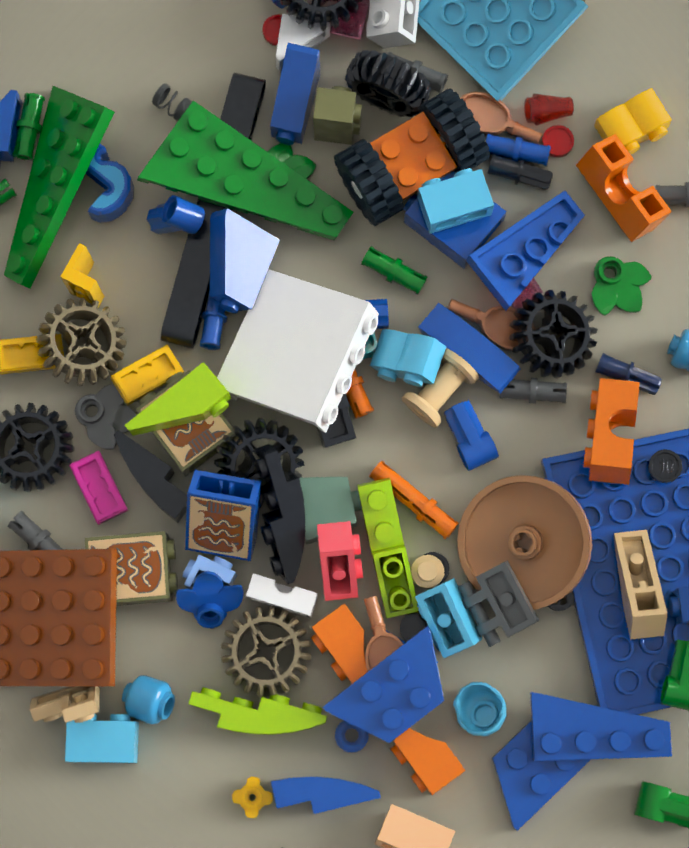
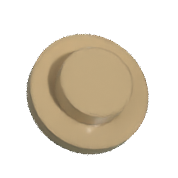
[411,555,444,589]

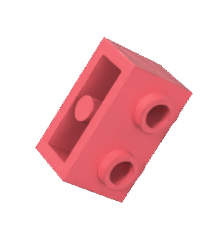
[317,521,363,601]

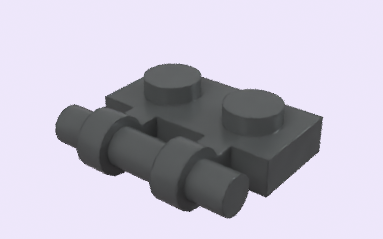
[458,561,539,647]

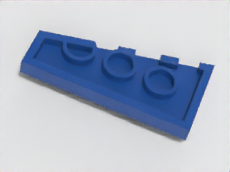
[466,191,585,311]
[530,692,672,761]

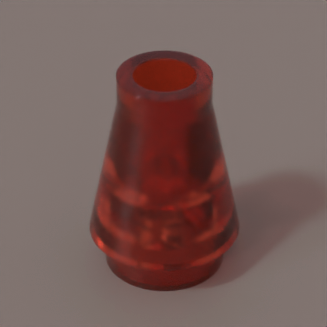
[524,93,574,126]

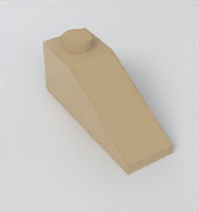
[613,530,667,640]

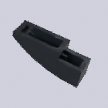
[114,430,187,523]

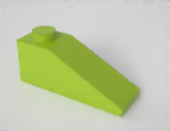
[124,362,232,436]

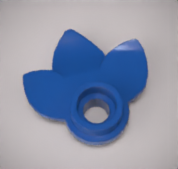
[176,571,244,628]

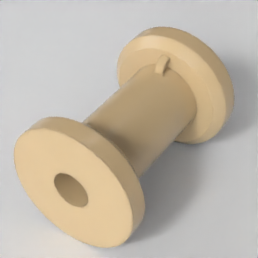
[402,348,479,428]

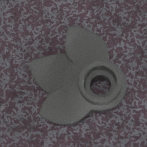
[75,384,136,450]

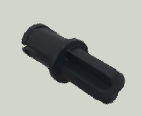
[487,154,553,190]

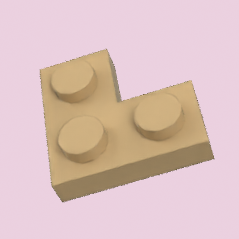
[29,686,100,723]

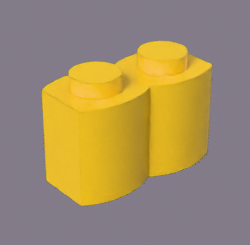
[594,88,672,155]

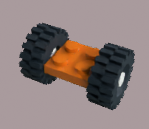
[334,88,490,226]

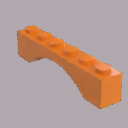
[311,603,466,795]

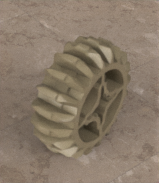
[36,297,126,386]
[221,606,312,698]

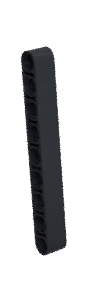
[160,73,266,349]

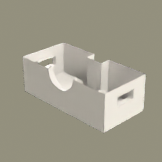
[246,573,318,618]

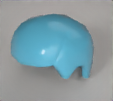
[453,682,507,736]

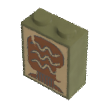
[136,370,236,477]
[85,531,178,606]

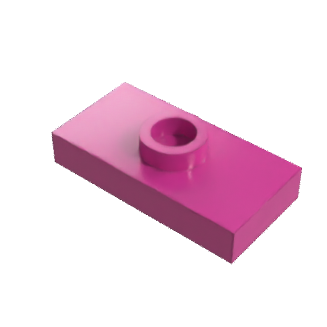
[69,450,129,525]

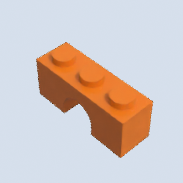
[576,134,672,242]
[583,378,640,485]

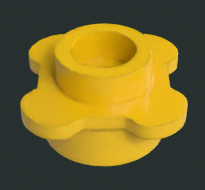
[232,777,273,818]

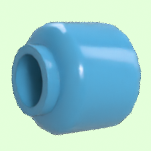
[122,675,175,724]

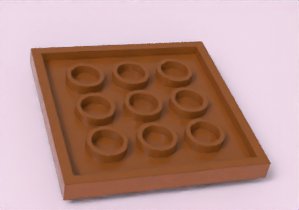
[0,549,117,687]

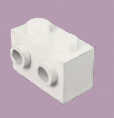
[366,0,420,49]

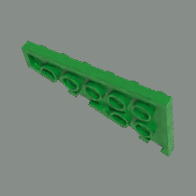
[4,86,115,289]
[137,101,354,241]

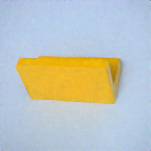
[60,243,105,308]

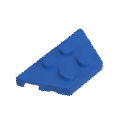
[323,626,445,743]
[492,721,591,831]

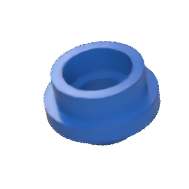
[335,720,369,752]

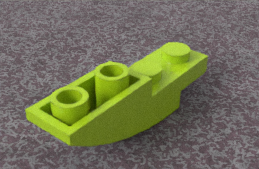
[357,478,419,619]
[188,687,327,735]

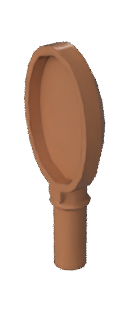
[460,92,543,144]
[447,299,536,351]
[364,596,403,672]

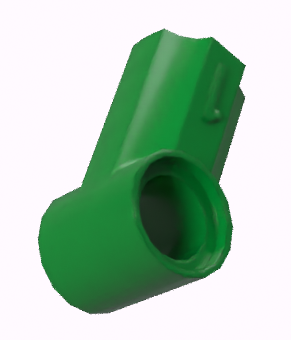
[660,639,689,711]
[634,781,689,828]

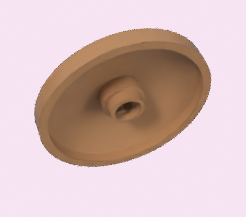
[457,475,592,609]

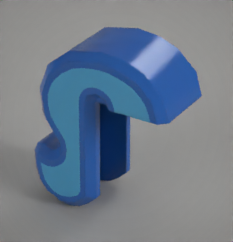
[86,144,134,223]

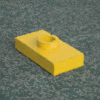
[0,334,64,374]
[110,345,184,406]

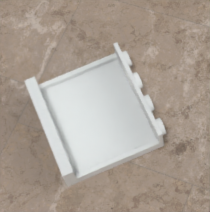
[217,269,379,433]

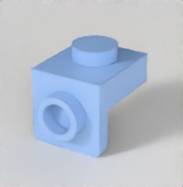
[182,554,237,589]

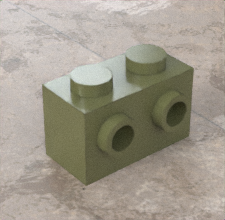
[313,86,362,145]

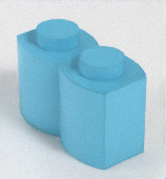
[369,329,446,387]

